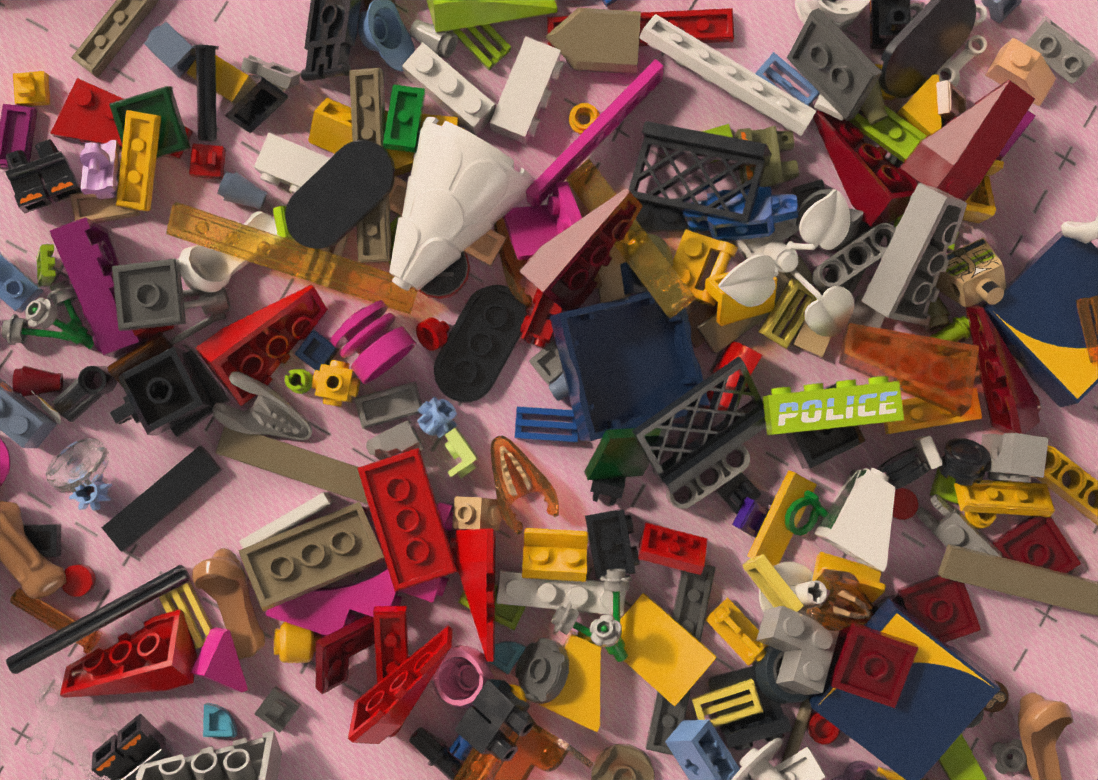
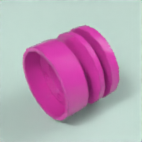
[330,300,417,384]

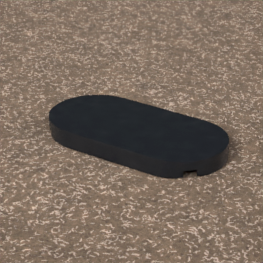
[878,0,976,98]
[285,140,395,249]
[434,285,527,403]

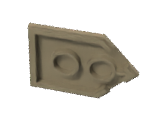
[545,8,641,74]

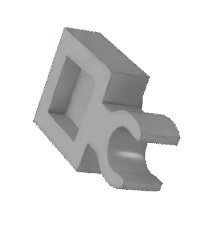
[241,55,301,91]

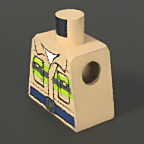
[935,238,1006,307]

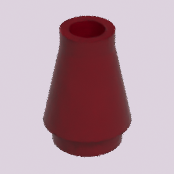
[13,366,64,397]

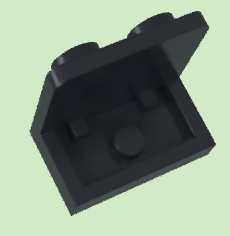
[708,665,792,750]

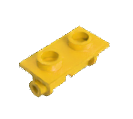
[705,597,768,666]

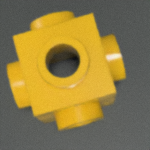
[312,360,360,407]

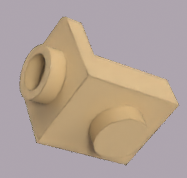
[452,496,503,531]

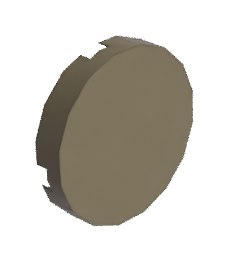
[591,744,655,780]

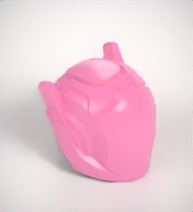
[432,645,494,709]

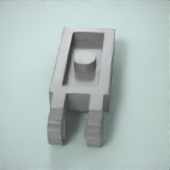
[916,494,1002,557]

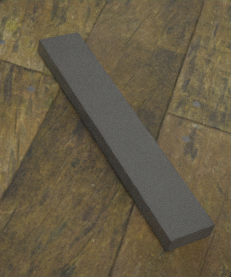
[645,564,716,755]

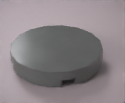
[515,638,569,704]

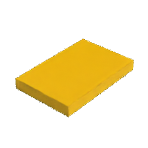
[620,593,717,706]

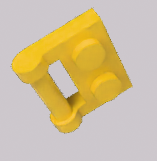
[662,229,738,307]

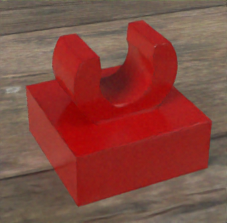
[189,143,226,179]

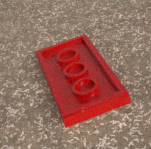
[357,448,458,592]

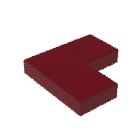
[315,615,375,694]

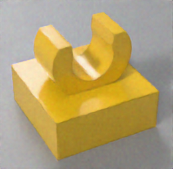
[13,71,50,107]

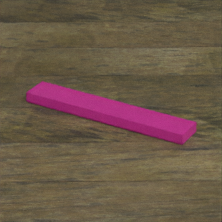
[526,59,664,209]

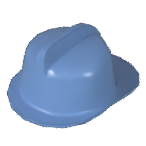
[358,0,414,72]

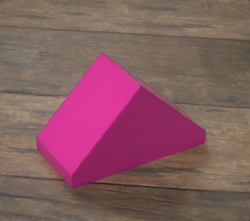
[191,627,248,693]

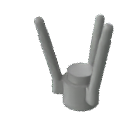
[169,287,231,345]

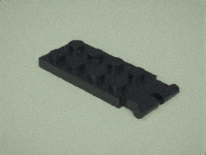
[301,0,362,81]

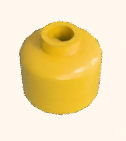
[274,622,321,663]

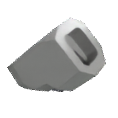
[366,420,424,460]

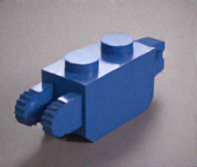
[682,187,799,241]

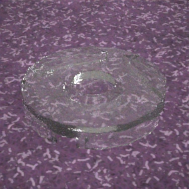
[46,438,109,493]

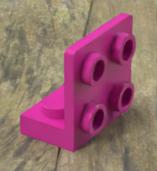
[503,181,582,260]

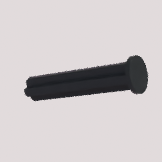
[193,45,219,141]

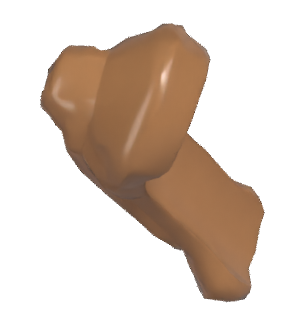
[0,501,66,599]
[192,548,265,660]
[1018,692,1073,780]

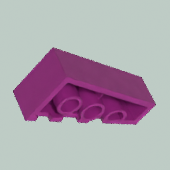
[49,217,147,358]

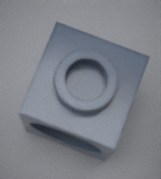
[144,21,196,78]

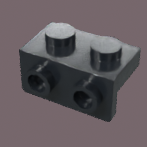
[585,509,640,579]

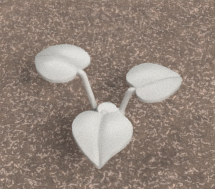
[718,189,854,337]

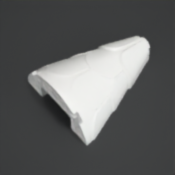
[389,117,535,291]

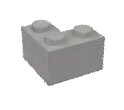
[756,606,839,695]

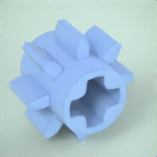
[417,397,457,438]
[69,472,112,511]

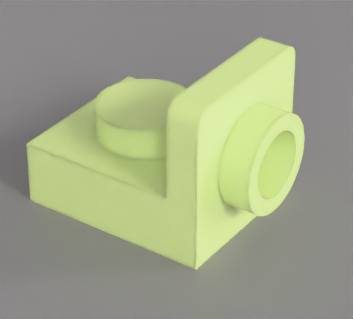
[444,428,479,478]

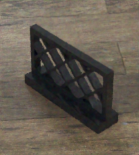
[628,121,772,224]
[632,357,766,494]

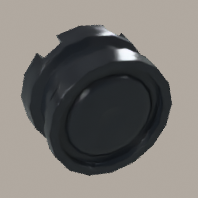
[939,438,990,486]
[877,446,930,490]

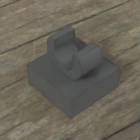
[254,686,301,733]

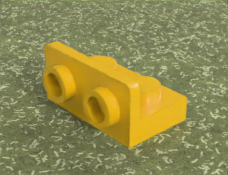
[522,528,588,582]

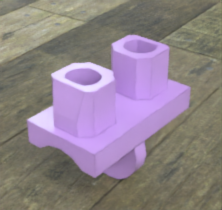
[80,140,120,199]

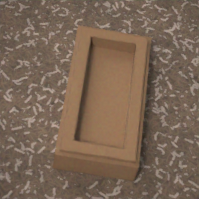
[937,81,967,121]

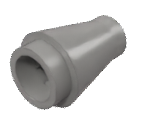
[410,19,458,58]

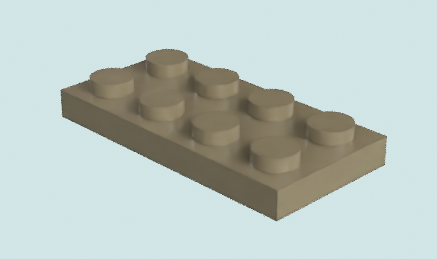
[238,502,385,612]

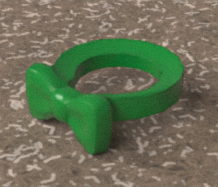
[785,490,829,536]

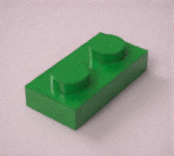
[383,84,425,153]

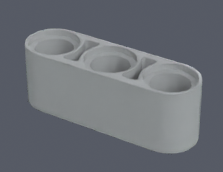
[812,223,896,291]
[666,445,750,509]

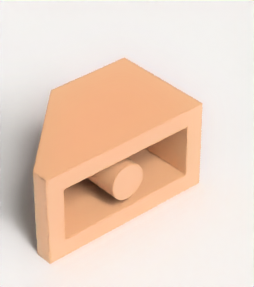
[985,38,1056,106]

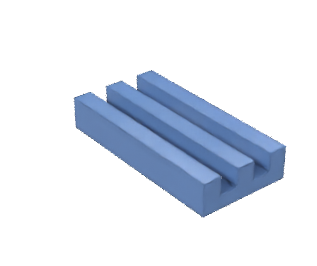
[755,52,820,106]

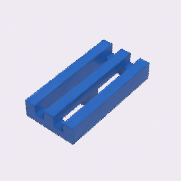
[515,406,578,442]

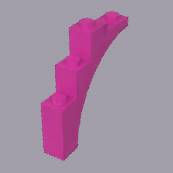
[266,501,454,636]

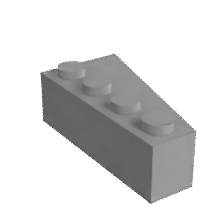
[862,183,967,326]
[136,731,282,780]

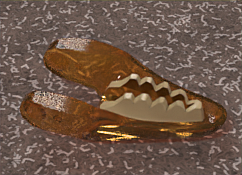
[490,435,559,535]
[806,568,875,631]

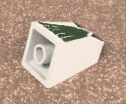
[814,468,895,572]

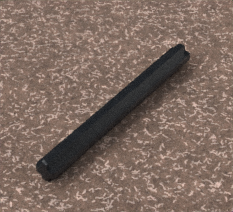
[6,565,190,674]

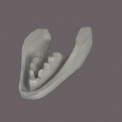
[212,372,312,440]

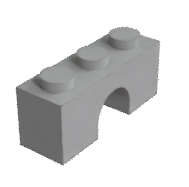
[981,433,1049,483]

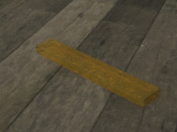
[566,159,696,319]

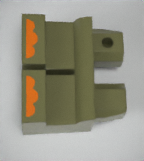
[734,126,799,189]

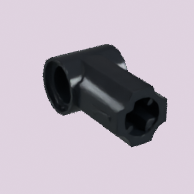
[52,366,117,422]

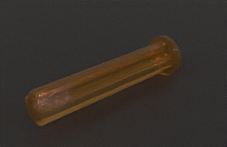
[10,588,102,654]

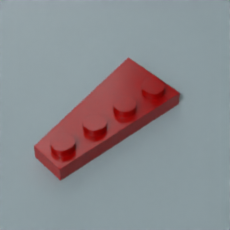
[50,78,193,159]

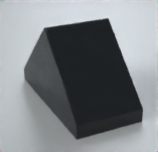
[224,75,288,133]

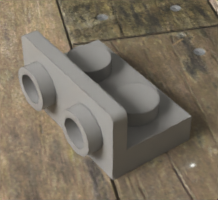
[1025,16,1096,84]

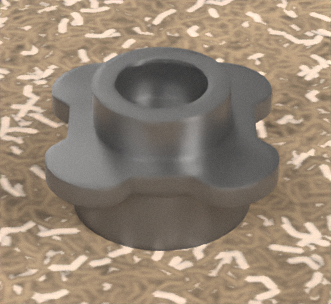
[992,739,1027,774]

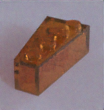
[839,323,979,417]

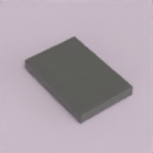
[787,8,882,121]

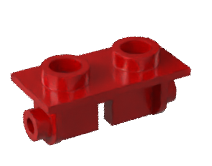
[520,288,564,349]

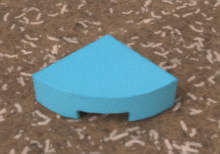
[484,641,526,674]
[203,703,238,737]

